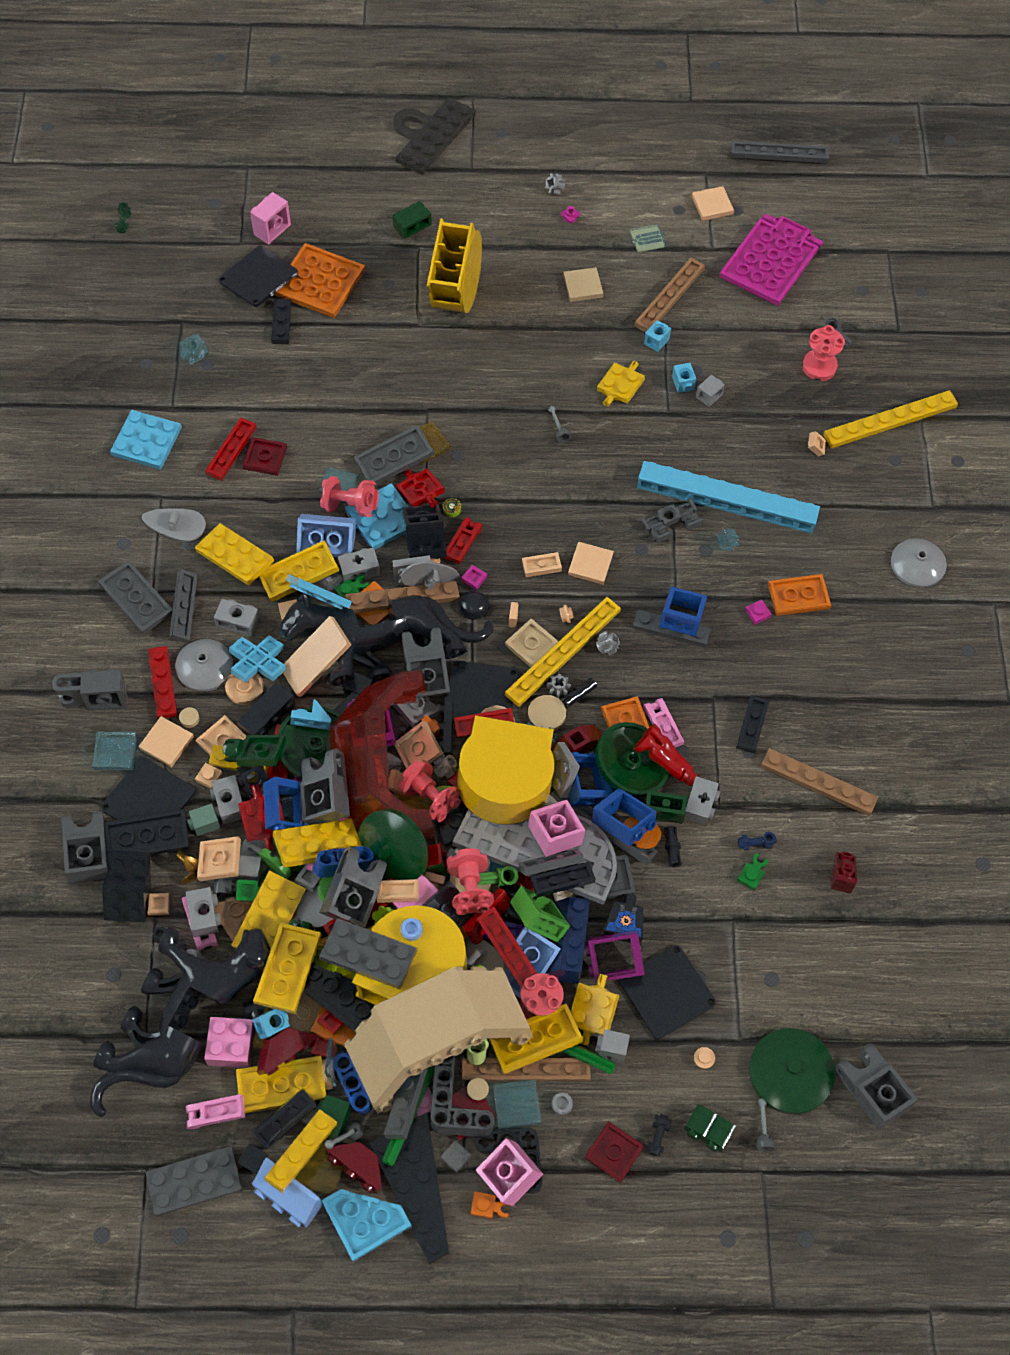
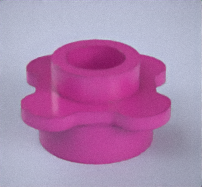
[561,206,581,223]

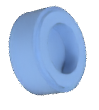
[401,918,423,941]

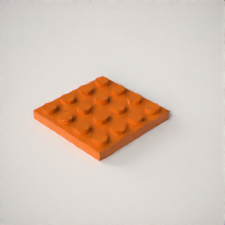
[274,243,365,318]

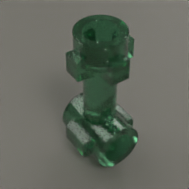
[115,202,132,233]

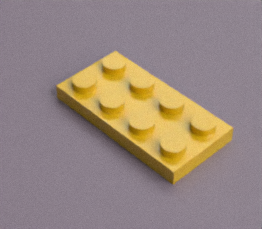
[195,523,274,586]
[259,540,339,603]
[273,819,362,868]
[231,871,306,949]
[253,923,322,1014]
[489,1003,583,1074]
[236,1056,326,1113]

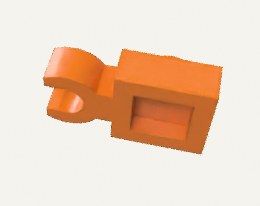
[470,1191,510,1219]

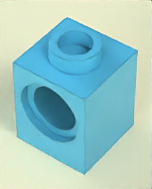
[644,320,671,352]
[672,363,696,393]
[252,1009,290,1039]

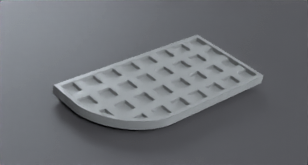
[452,809,617,905]

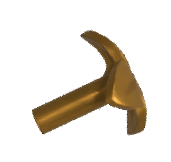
[175,851,199,884]

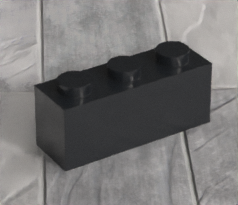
[237,682,295,735]

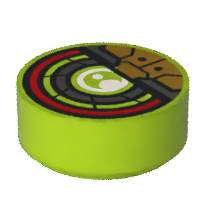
[443,498,461,517]

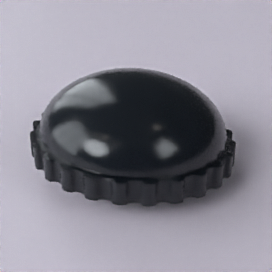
[457,591,489,620]

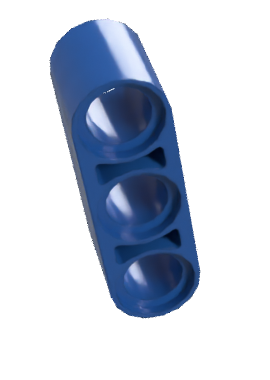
[312,846,374,878]
[334,1053,373,1115]

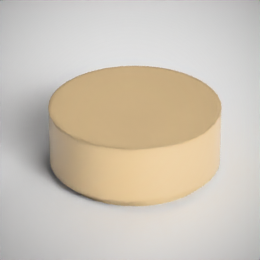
[179,707,200,728]
[467,1078,489,1100]

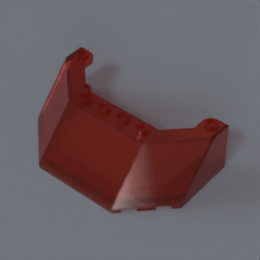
[329,670,435,838]

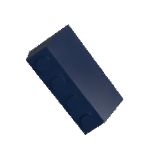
[544,897,590,984]

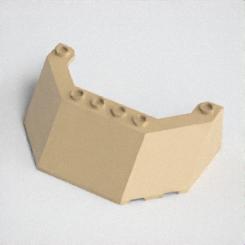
[344,967,533,1114]

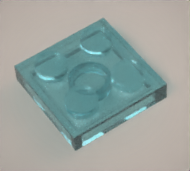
[92,731,137,770]
[493,1080,542,1130]

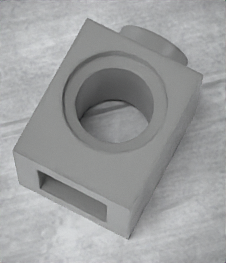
[696,375,725,407]
[235,855,263,883]

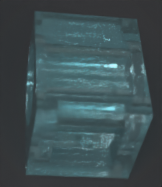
[179,333,208,365]

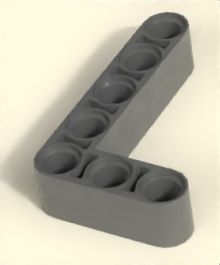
[430,1056,494,1137]

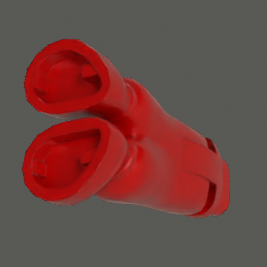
[633,724,698,786]

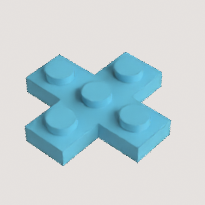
[229,635,286,683]

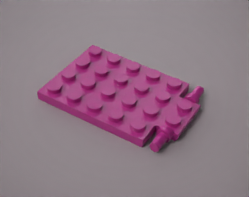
[719,213,824,306]

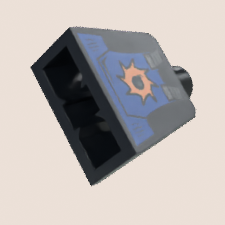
[603,894,643,945]

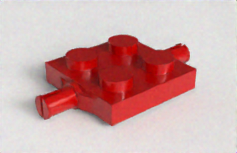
[396,468,445,507]
[238,784,284,852]

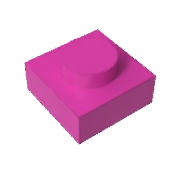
[461,565,487,591]
[745,600,772,625]

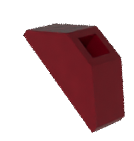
[551,725,602,754]
[830,851,857,894]
[257,1028,317,1076]
[324,1142,382,1194]

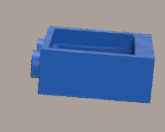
[659,586,707,637]
[568,752,613,806]
[263,777,310,830]
[592,789,657,846]

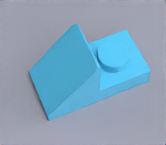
[290,699,331,730]

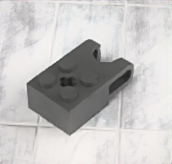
[401,627,450,699]
[52,669,127,711]
[300,748,350,825]
[61,811,108,884]
[319,846,387,928]
[835,1044,918,1130]

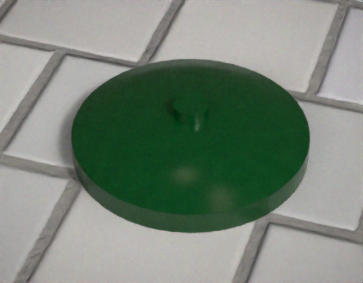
[277,706,355,780]
[595,722,669,797]
[358,808,428,881]
[749,1028,835,1115]

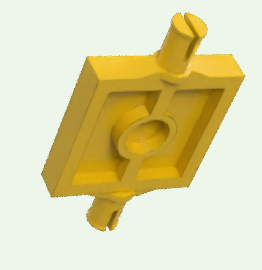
[597,361,645,407]
[571,973,620,1046]

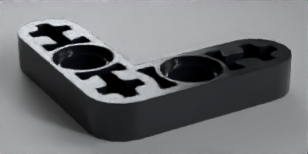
[475,1128,542,1194]

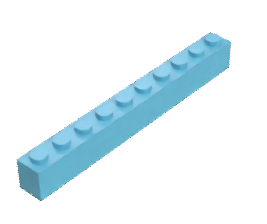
[637,461,820,534]

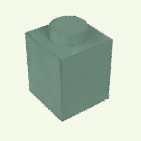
[187,803,220,836]

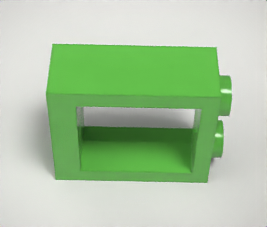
[510,886,570,942]

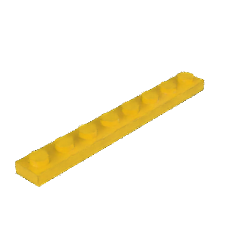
[824,390,958,449]
[505,597,621,707]

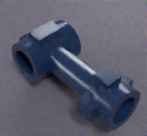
[738,832,777,851]

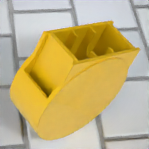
[427,218,482,313]
[457,716,554,824]
[352,905,467,1005]

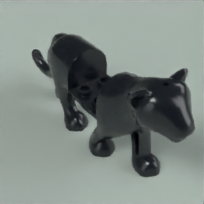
[279,593,494,686]
[90,926,271,1117]

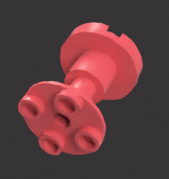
[802,325,845,381]
[320,476,379,517]
[398,760,461,822]
[447,848,494,915]
[520,973,564,1020]

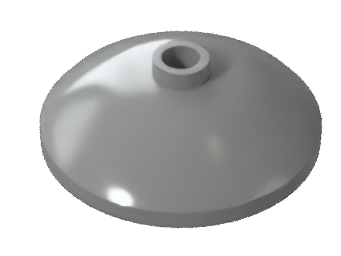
[891,538,947,588]
[175,639,233,691]

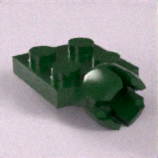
[223,735,286,767]

